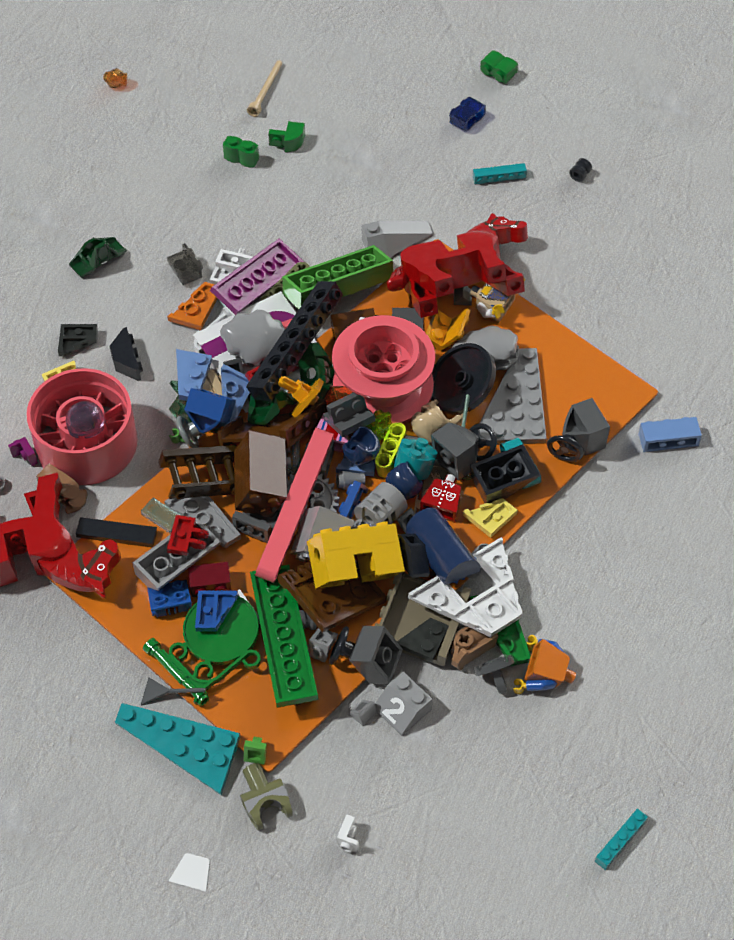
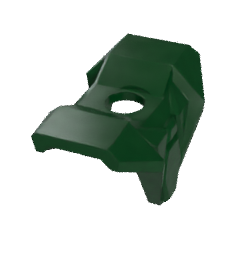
[69,237,127,278]
[296,342,335,401]
[247,390,298,425]

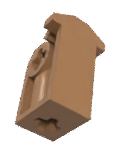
[36,464,88,514]
[451,626,498,670]

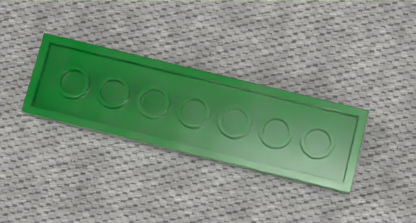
[250,565,318,708]

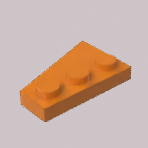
[167,282,218,330]

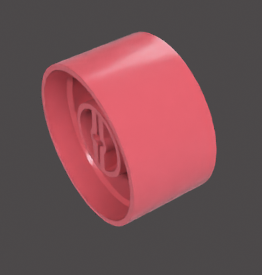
[27,368,138,485]

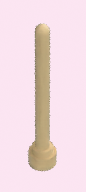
[247,60,282,117]

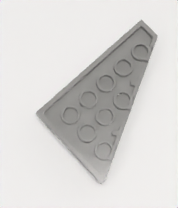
[479,348,546,444]

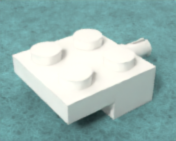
[210,248,253,284]

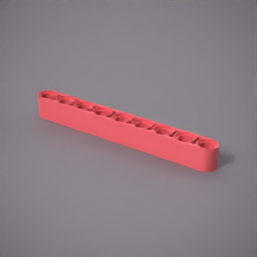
[255,428,334,583]

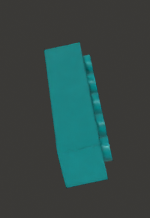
[472,163,527,184]
[594,808,648,870]

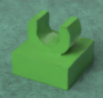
[244,736,267,765]

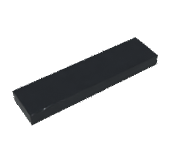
[75,517,157,547]

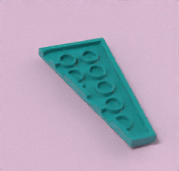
[115,703,241,796]

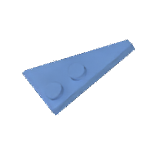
[221,364,250,427]

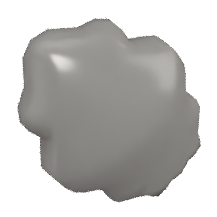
[220,310,285,367]
[452,326,519,371]

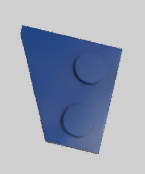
[339,480,369,519]
[195,591,238,631]

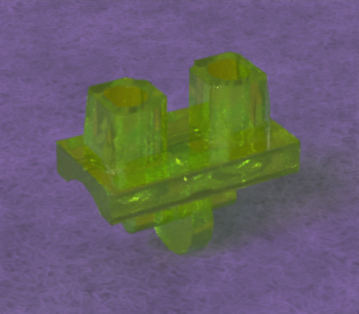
[365,409,392,440]

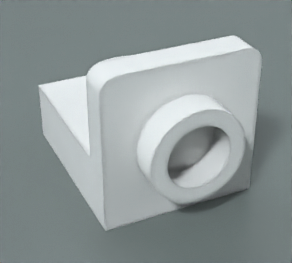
[337,814,359,853]

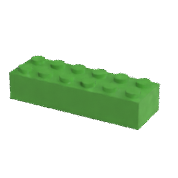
[282,245,393,309]

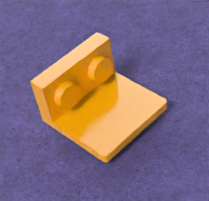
[426,308,471,351]

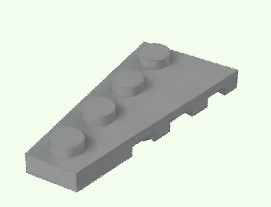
[164,496,241,548]

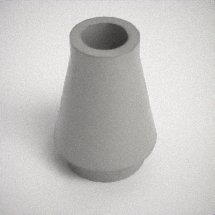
[336,471,365,490]

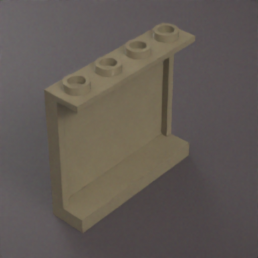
[375,571,471,667]

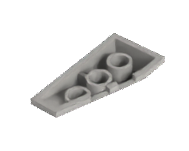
[361,221,433,259]

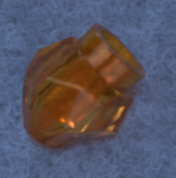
[103,68,127,89]

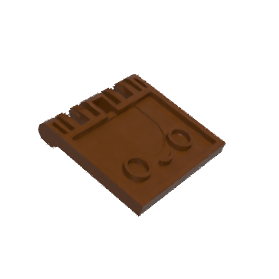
[278,560,387,633]

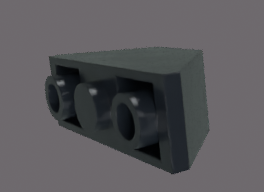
[109,327,143,381]
[398,533,430,578]

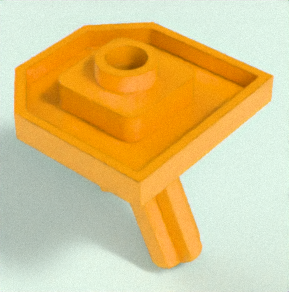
[278,376,324,418]

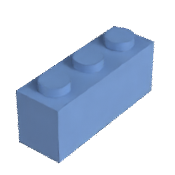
[638,417,702,452]

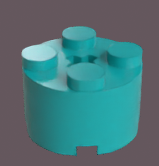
[394,438,438,480]

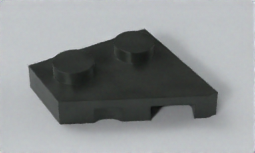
[58,324,98,356]
[397,618,449,662]

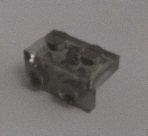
[167,243,203,285]

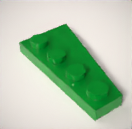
[469,595,531,666]

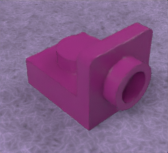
[8,437,38,467]

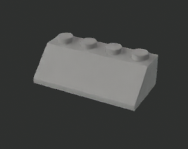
[133,516,221,590]

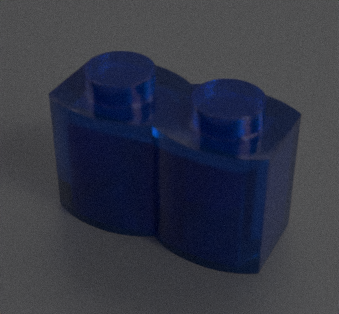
[449,97,486,132]

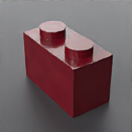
[188,562,232,597]

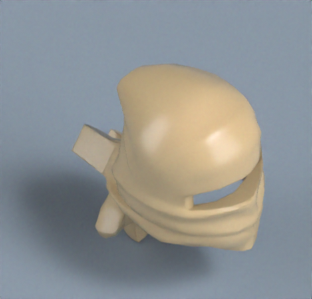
[411,399,463,444]

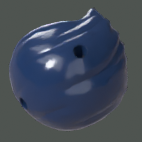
[342,426,380,465]
[385,461,423,500]

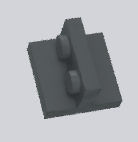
[323,392,376,437]

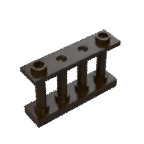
[158,445,236,500]

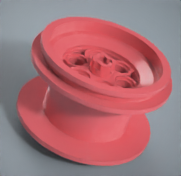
[332,315,435,428]

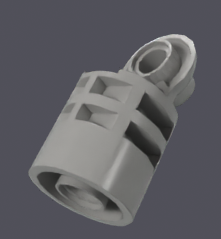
[351,482,408,529]

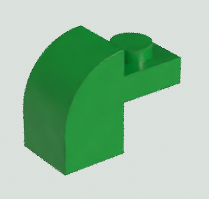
[268,121,305,153]

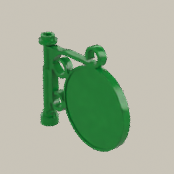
[143,596,261,706]

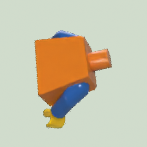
[513,635,576,694]

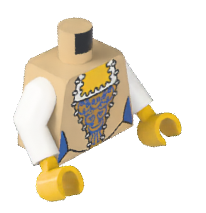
[470,278,525,323]

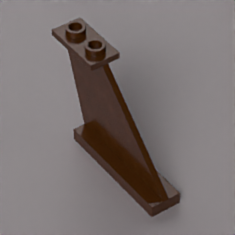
[218,399,328,449]

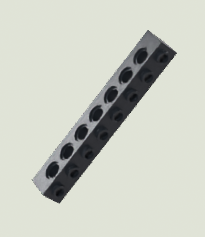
[246,281,343,401]

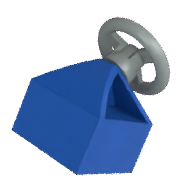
[176,388,236,448]

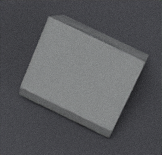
[349,700,377,726]

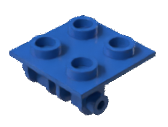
[147,580,192,617]

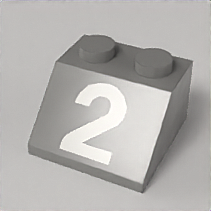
[375,672,432,736]

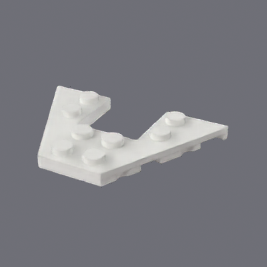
[408,537,523,637]

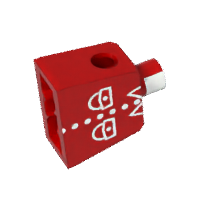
[420,474,461,522]

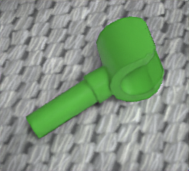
[169,428,192,444]

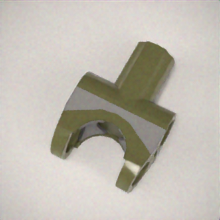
[240,763,293,831]

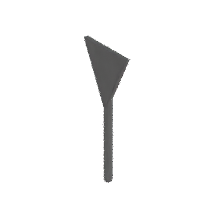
[141,677,206,706]

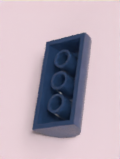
[406,508,481,585]

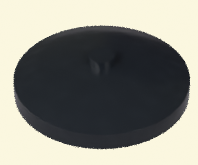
[431,343,496,415]

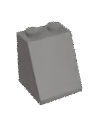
[290,506,355,562]

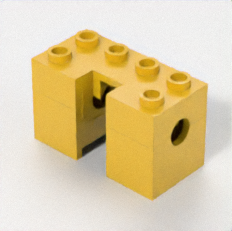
[307,521,405,589]

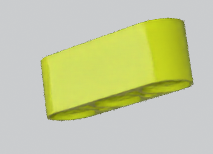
[375,422,407,478]

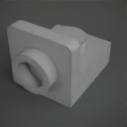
[308,628,338,662]

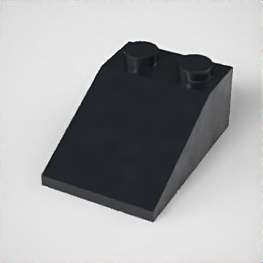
[470,444,540,503]

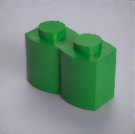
[480,50,518,83]
[223,136,259,168]

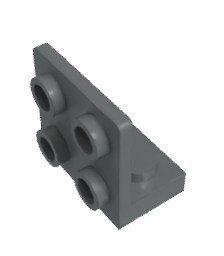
[232,510,281,543]

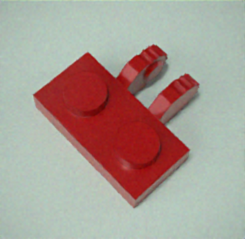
[167,515,209,556]

